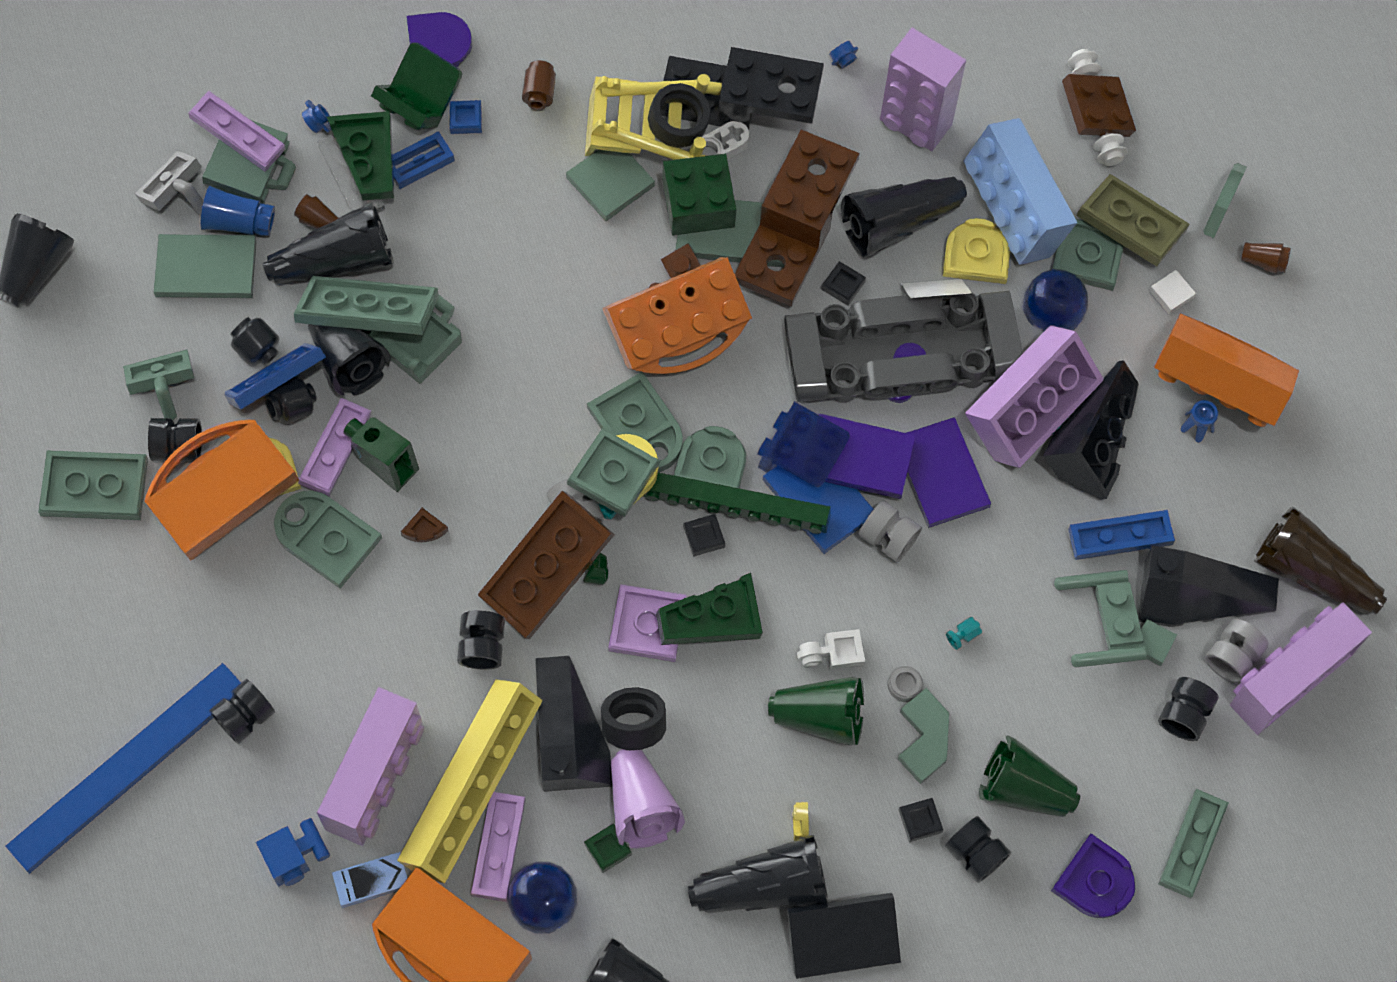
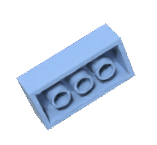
[964,118,1077,265]

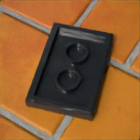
[787,893,901,979]

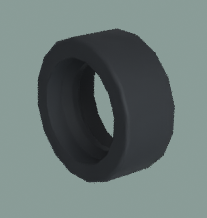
[648,83,711,148]
[601,687,667,751]

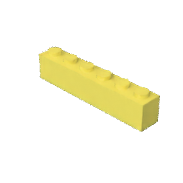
[397,679,543,883]

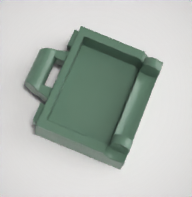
[202,120,296,203]
[363,294,462,384]

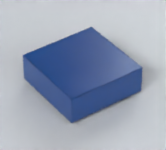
[450,100,482,134]

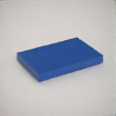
[224,343,326,410]
[763,442,874,554]

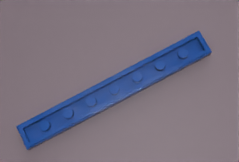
[5,663,241,874]

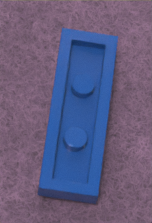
[1068,510,1175,560]

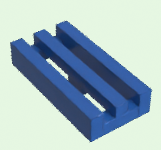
[393,131,455,190]

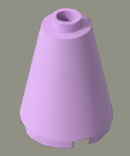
[611,749,685,849]

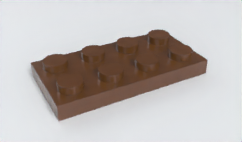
[478,491,615,639]

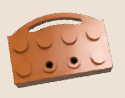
[602,257,752,374]
[1154,313,1299,427]
[144,420,299,561]
[372,867,532,982]

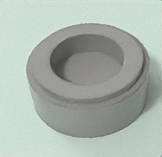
[888,666,923,702]

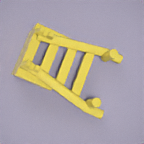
[585,74,722,160]

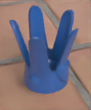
[1181,400,1218,443]

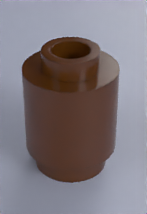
[522,60,556,110]

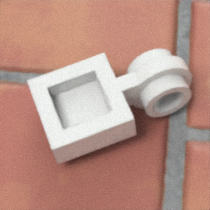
[797,629,865,669]

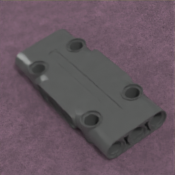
[784,291,1023,403]

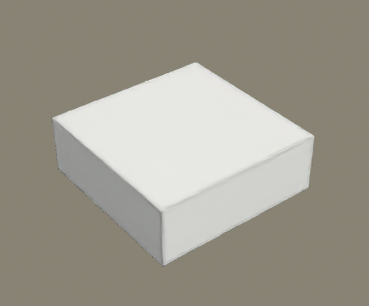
[1149,270,1196,315]

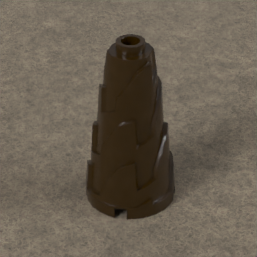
[1254,506,1387,615]

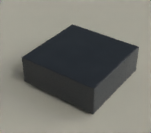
[821,261,866,306]
[683,514,726,557]
[899,798,943,843]

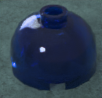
[1023,269,1088,332]
[508,861,578,934]

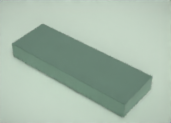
[1158,789,1229,899]

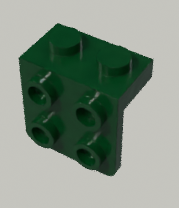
[371,42,462,130]

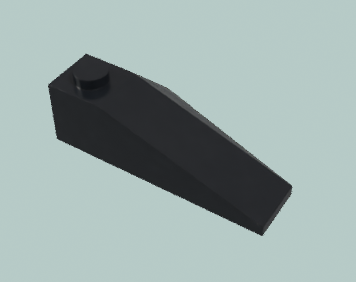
[1043,360,1139,500]

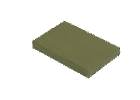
[1077,174,1190,267]

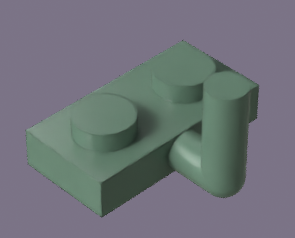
[123,349,194,420]

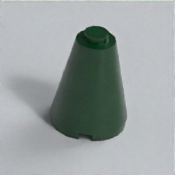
[768,677,864,746]
[979,735,1081,817]

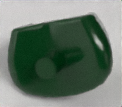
[583,553,609,585]

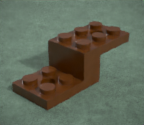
[735,129,860,307]

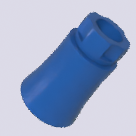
[200,186,275,236]

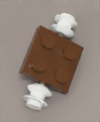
[1062,49,1136,166]

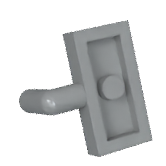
[135,150,204,215]

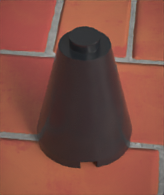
[0,213,75,308]
[308,324,391,396]

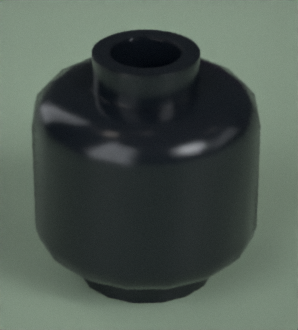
[230,317,280,366]
[265,376,317,424]

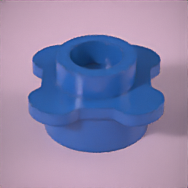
[302,100,331,133]

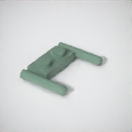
[1054,570,1147,668]

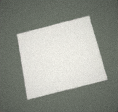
[902,279,972,298]

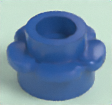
[829,40,858,68]

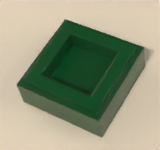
[584,823,632,873]

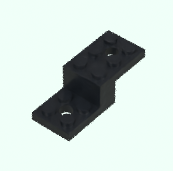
[661,47,824,130]

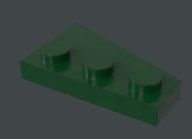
[326,111,394,201]
[656,573,763,645]

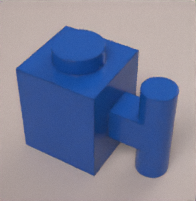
[256,818,330,887]

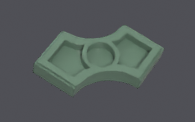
[1203,163,1247,238]

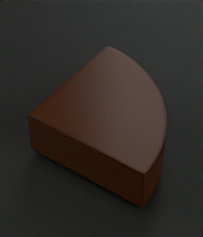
[400,507,448,543]

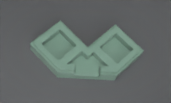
[897,688,949,784]

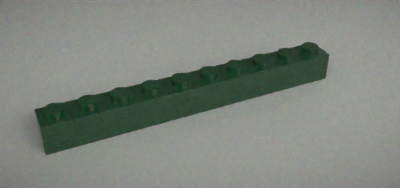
[642,472,831,534]

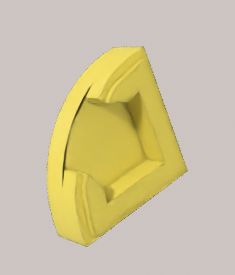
[792,802,809,841]

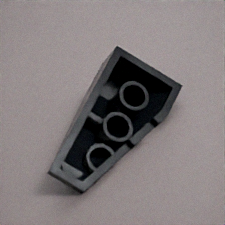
[1139,546,1279,627]
[536,656,613,792]

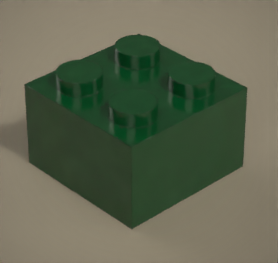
[662,153,737,236]

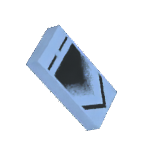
[332,852,407,908]

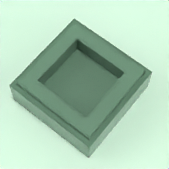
[1141,619,1177,666]

